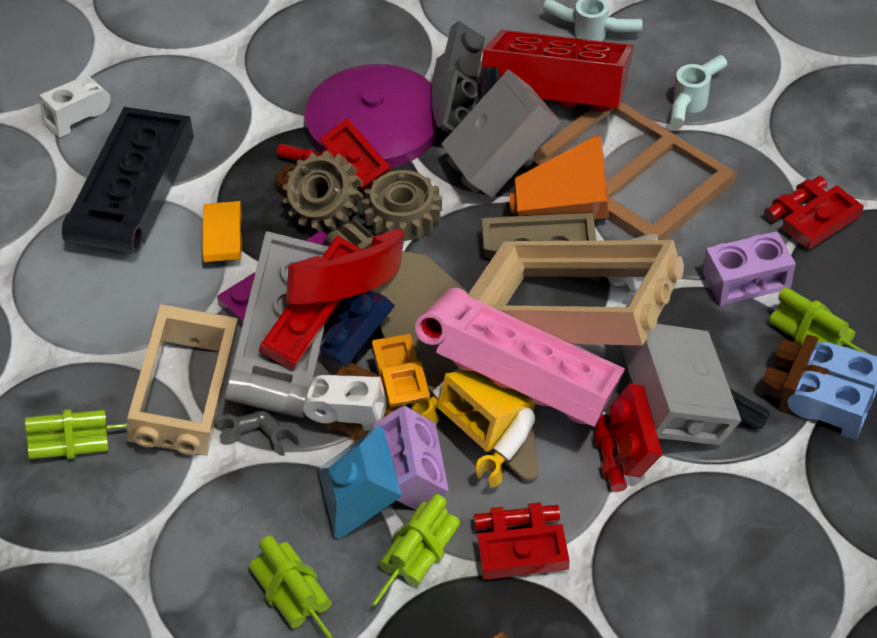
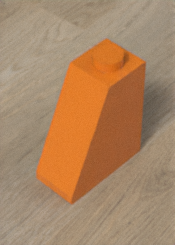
[510,136,609,220]

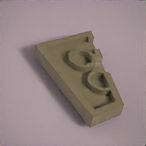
[482,212,600,283]

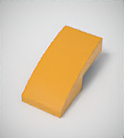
[203,201,242,262]
[371,333,430,408]

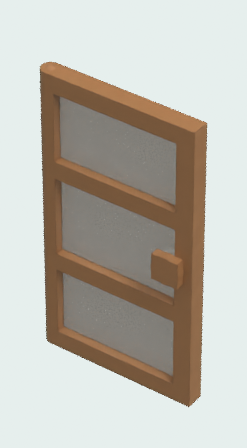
[528,99,738,240]

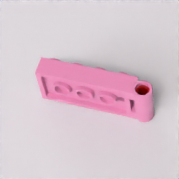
[415,287,625,427]

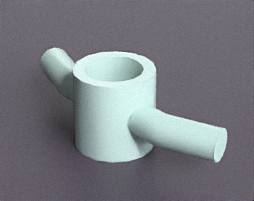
[543,0,642,41]
[670,55,727,128]

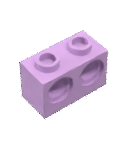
[703,231,796,306]
[373,405,449,510]

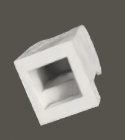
[39,77,111,138]
[303,375,388,431]

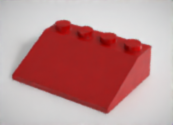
[480,29,634,112]

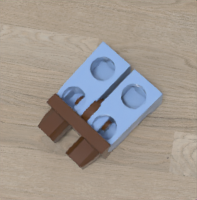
[761,334,877,441]

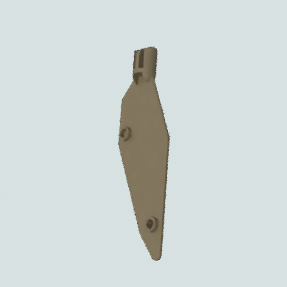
[326,219,538,481]

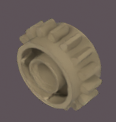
[283,151,363,232]
[362,170,443,241]

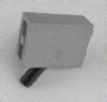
[442,66,561,198]
[621,324,770,445]

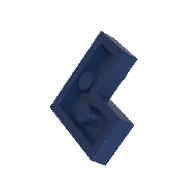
[319,290,395,367]

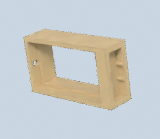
[127,304,238,456]

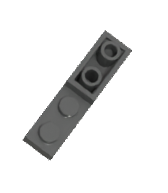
[432,21,485,134]

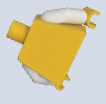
[412,368,536,488]

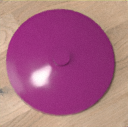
[305,64,442,168]

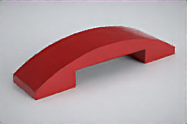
[286,228,404,304]

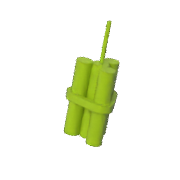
[769,287,868,354]
[25,409,127,460]
[372,494,460,606]
[249,535,333,638]

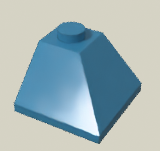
[318,426,402,539]

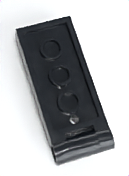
[62,107,194,253]

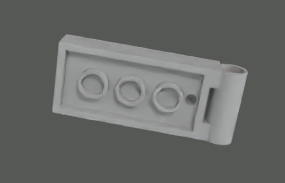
[224,231,328,418]

